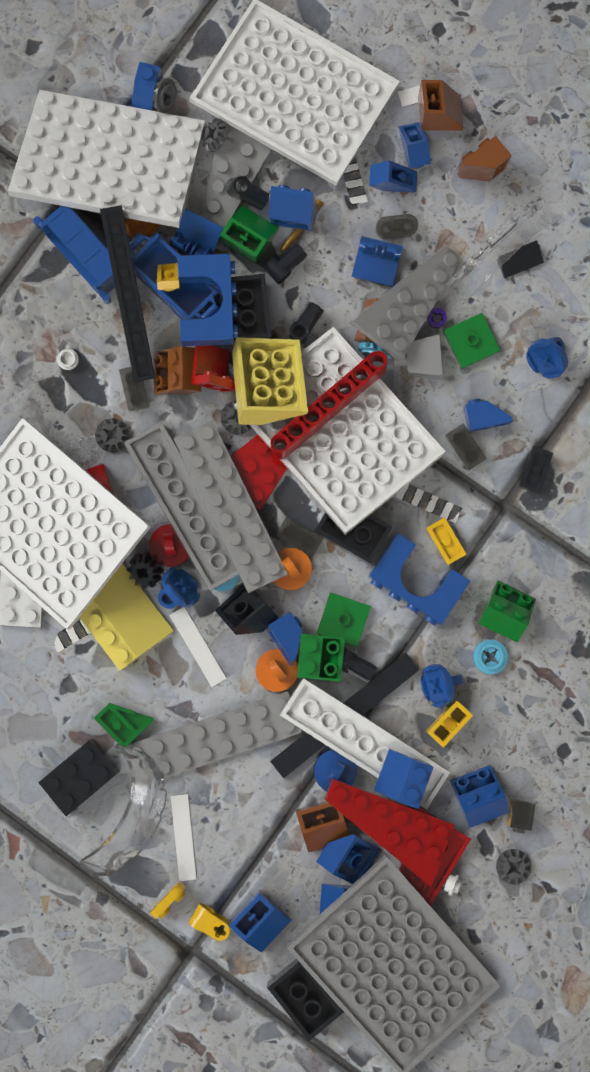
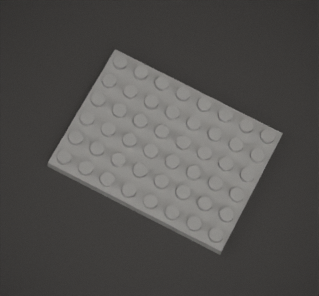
[286,855,501,1072]

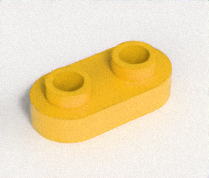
[150,881,186,919]

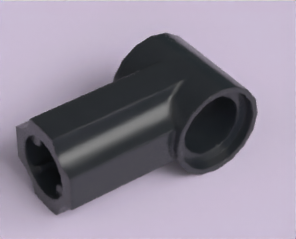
[225,176,270,211]
[263,242,307,285]
[289,301,324,345]
[342,647,377,683]

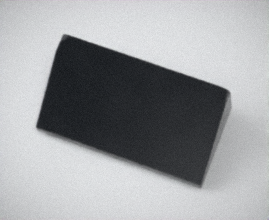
[496,240,544,279]

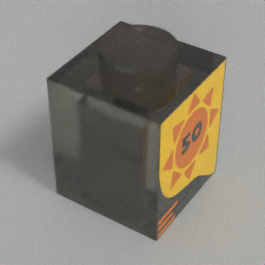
[507,799,536,833]

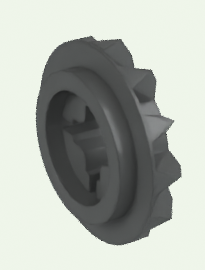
[152,78,176,113]
[202,118,228,152]
[221,400,252,435]
[95,418,129,452]
[496,849,531,885]

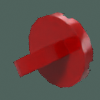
[149,524,189,567]

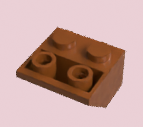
[418,80,464,131]
[457,136,512,182]
[154,346,202,395]
[296,801,349,852]

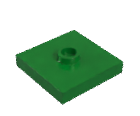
[443,313,500,369]
[316,592,371,647]

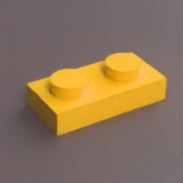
[157,263,180,291]
[426,517,466,566]

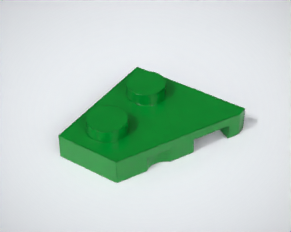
[94,703,154,749]

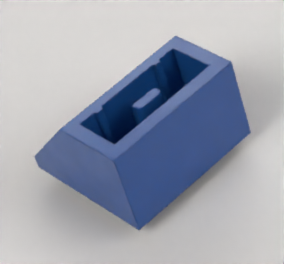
[269,185,318,232]
[450,765,510,828]
[229,890,292,953]

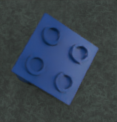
[170,208,224,255]
[351,236,403,287]

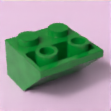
[220,206,279,264]
[478,580,536,642]
[297,634,345,682]

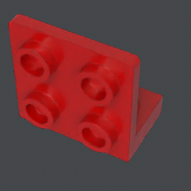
[191,345,236,393]

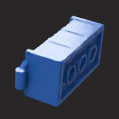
[33,206,115,304]
[129,233,220,320]

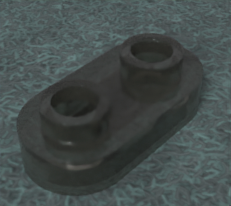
[376,214,418,240]

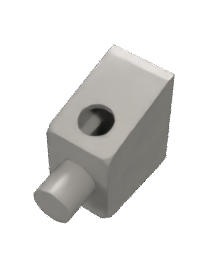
[393,335,443,379]

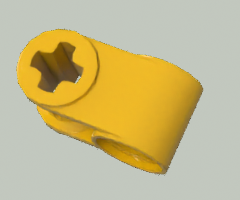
[188,903,232,941]

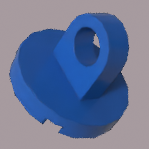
[526,337,568,378]
[157,567,200,609]
[421,664,464,708]
[314,750,357,791]

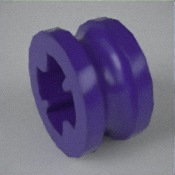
[427,308,447,329]

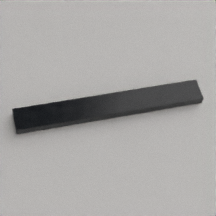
[100,205,156,382]
[270,653,419,779]

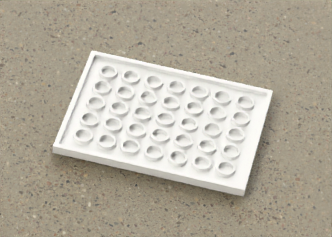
[190,0,400,186]
[8,90,205,228]
[234,327,446,535]
[0,418,151,630]

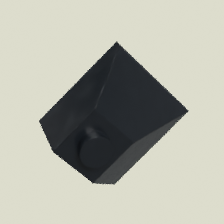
[215,585,279,635]

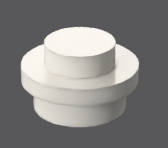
[57,349,79,370]
[444,874,462,896]

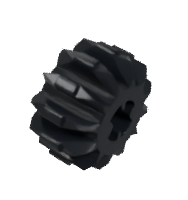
[127,551,165,589]

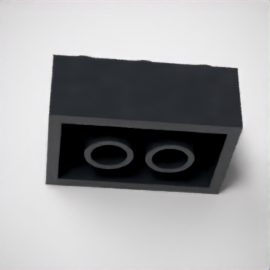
[229,273,272,347]
[314,512,393,566]
[38,738,120,816]
[267,959,344,1041]

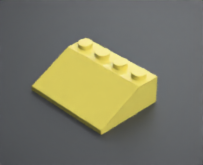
[232,337,308,425]
[80,563,174,671]

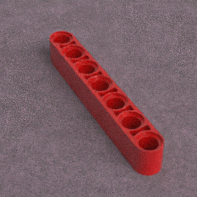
[270,351,388,459]

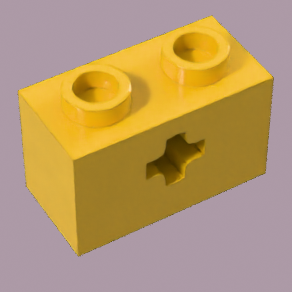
[425,700,473,748]

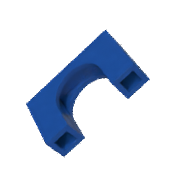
[178,254,238,346]
[369,533,470,626]

